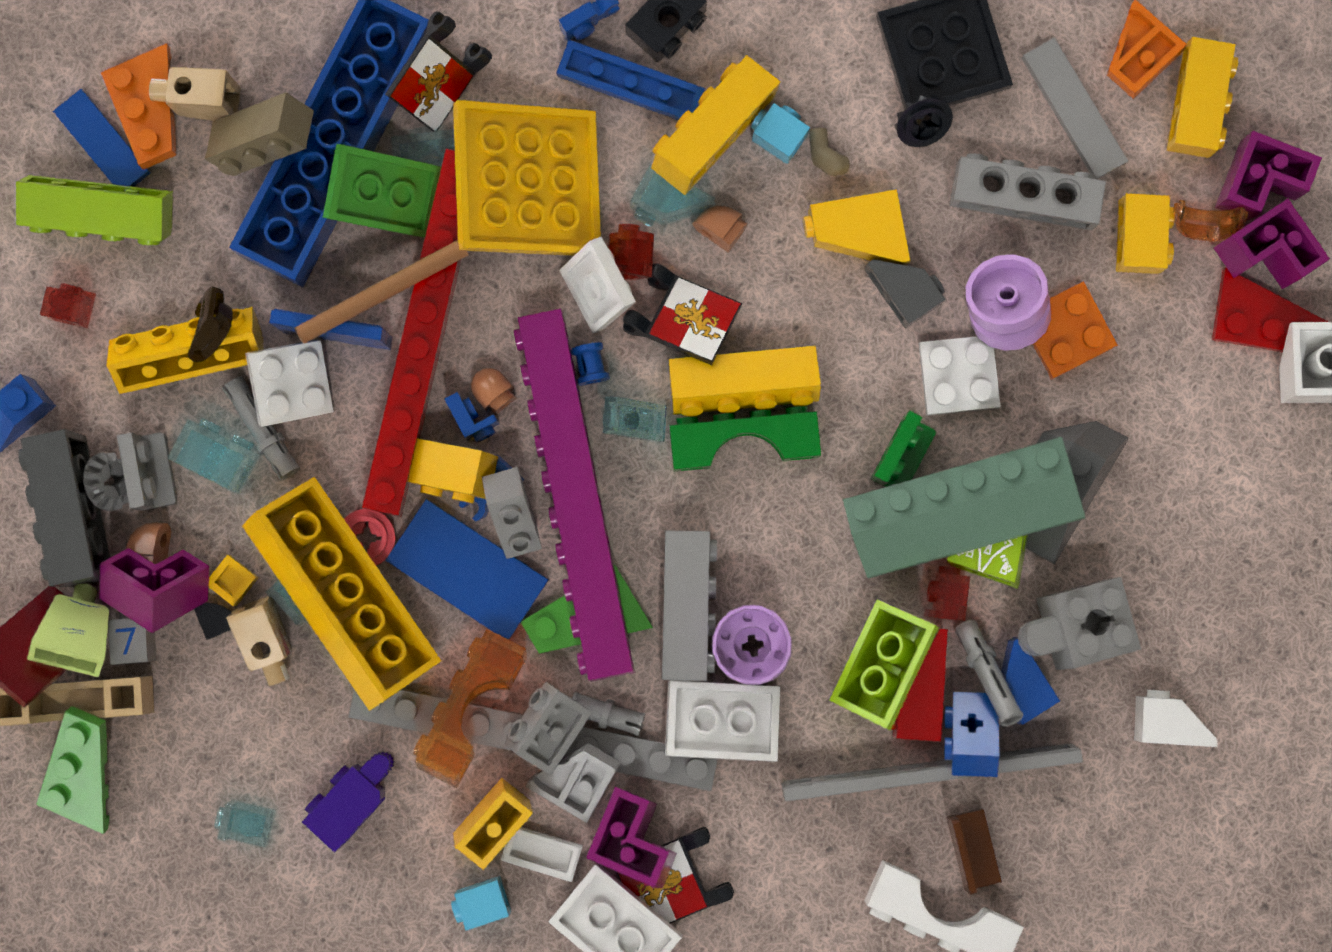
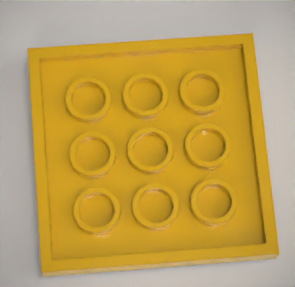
[453,100,601,256]

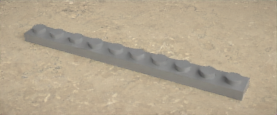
[349,689,718,791]

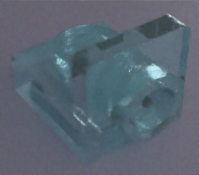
[214,800,276,847]

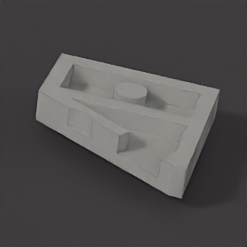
[526,743,621,823]

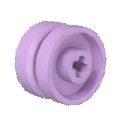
[966,254,1051,351]

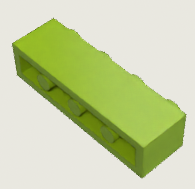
[16,175,173,245]

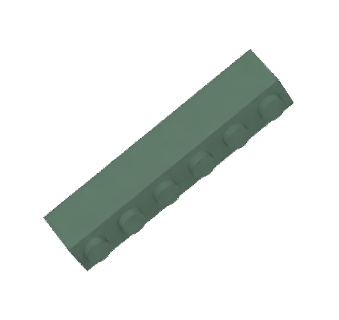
[843,437,1086,579]

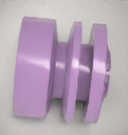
[712,605,792,685]

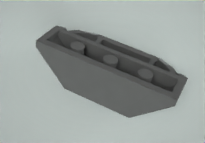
[1026,421,1129,564]

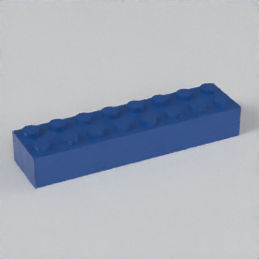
[229,0,429,288]

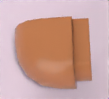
[692,205,747,253]
[471,368,517,416]
[125,522,171,564]

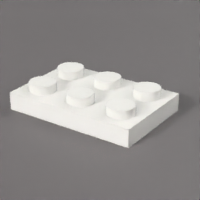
[665,680,780,762]
[548,863,683,952]

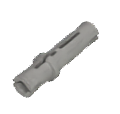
[222,376,300,481]
[955,620,1024,727]

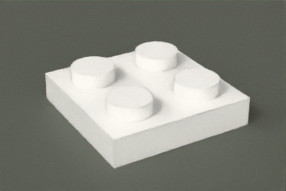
[559,237,636,334]
[919,336,1001,416]
[245,339,334,427]

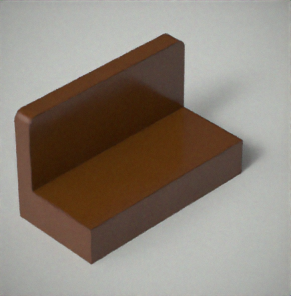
[946,808,1002,895]

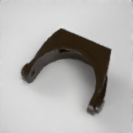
[188,286,233,362]

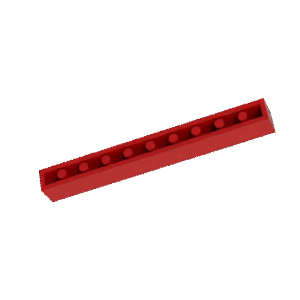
[362,149,462,517]

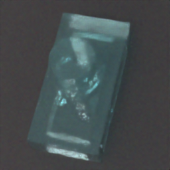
[603,396,667,442]

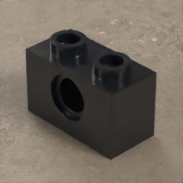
[625,0,707,63]

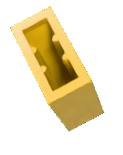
[803,189,910,266]

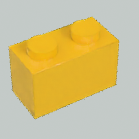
[1116,193,1175,274]
[408,438,498,504]
[453,778,533,870]

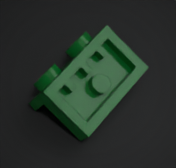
[870,410,936,487]

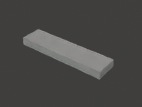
[1022,37,1128,179]

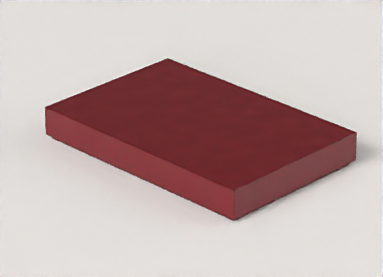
[0,586,67,708]

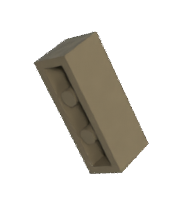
[205,92,314,176]

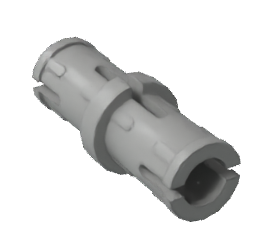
[572,692,646,736]

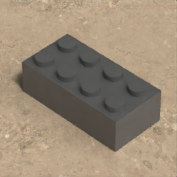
[18,429,111,587]

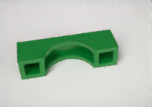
[670,406,821,472]

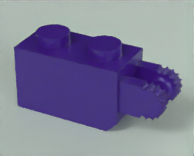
[302,751,395,853]

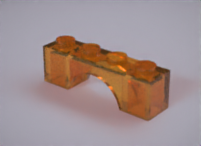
[413,629,527,788]

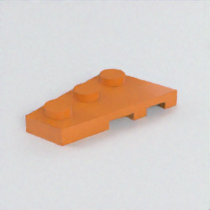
[101,43,176,170]

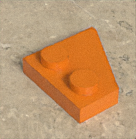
[1107,0,1187,99]

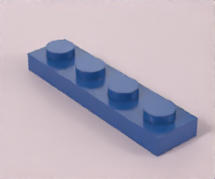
[556,40,705,120]

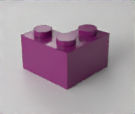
[1215,131,1322,221]
[1213,198,1330,290]
[99,548,210,633]
[586,787,677,888]

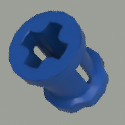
[571,342,610,386]

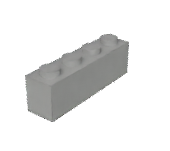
[662,530,717,681]

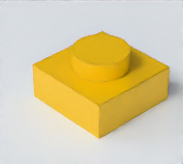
[209,554,259,606]

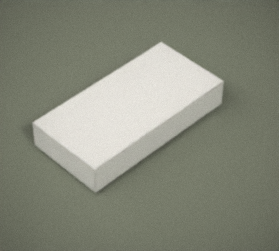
[501,827,583,882]

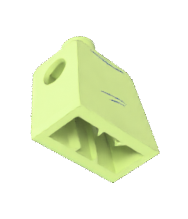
[27,584,109,677]

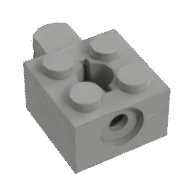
[1018,577,1141,670]

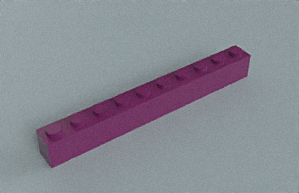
[513,308,635,682]

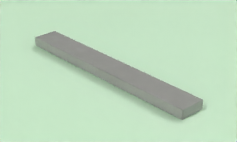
[781,743,1083,801]

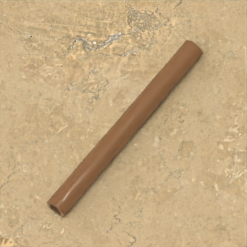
[294,240,468,344]

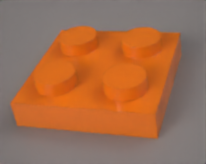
[1033,281,1118,380]

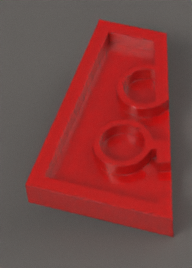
[1212,268,1328,352]

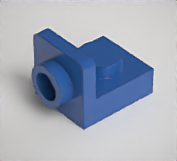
[445,392,499,443]

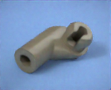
[809,128,850,176]

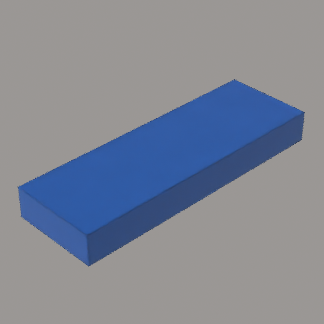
[53,89,151,187]

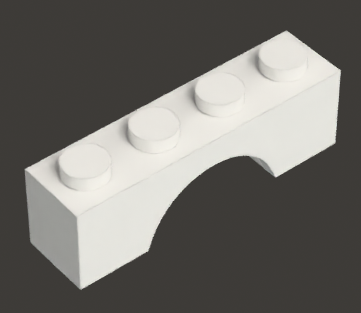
[864,860,1024,952]

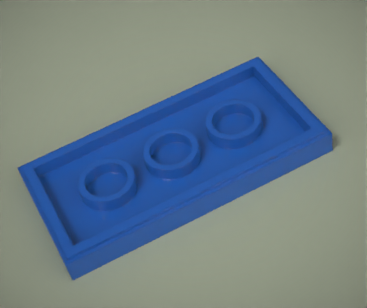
[385,499,549,641]

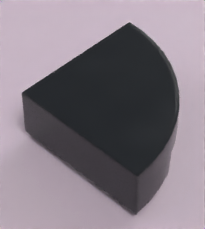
[194,603,232,640]

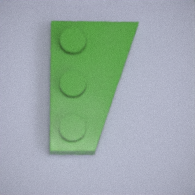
[521,565,653,654]

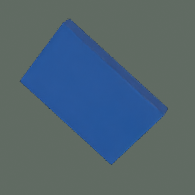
[269,309,393,350]

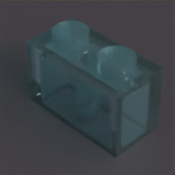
[167,418,260,494]

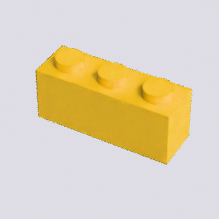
[1166,37,1238,158]

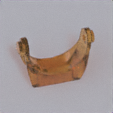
[1173,200,1248,242]

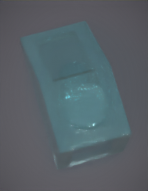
[630,164,715,226]

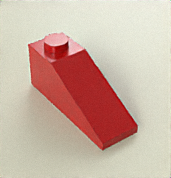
[891,629,948,742]

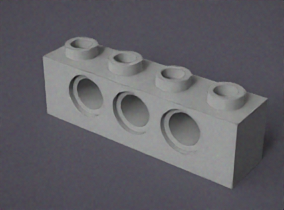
[949,153,1106,230]

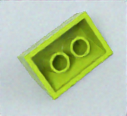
[829,599,939,730]

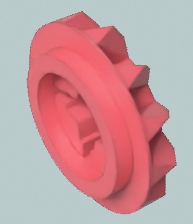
[344,509,396,565]

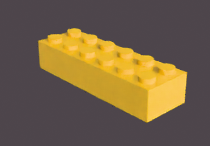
[242,476,441,711]

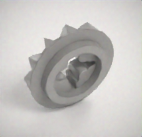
[83,452,129,511]

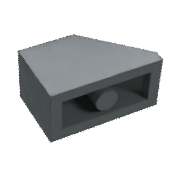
[864,259,945,329]

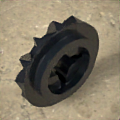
[894,94,953,147]

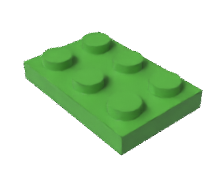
[323,144,441,238]

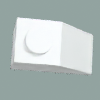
[1134,689,1217,747]

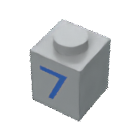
[108,612,157,665]

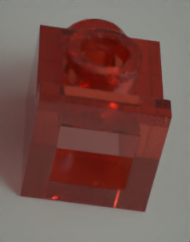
[607,224,654,281]
[40,283,96,329]
[924,566,970,621]

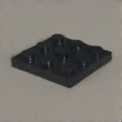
[876,0,1013,110]

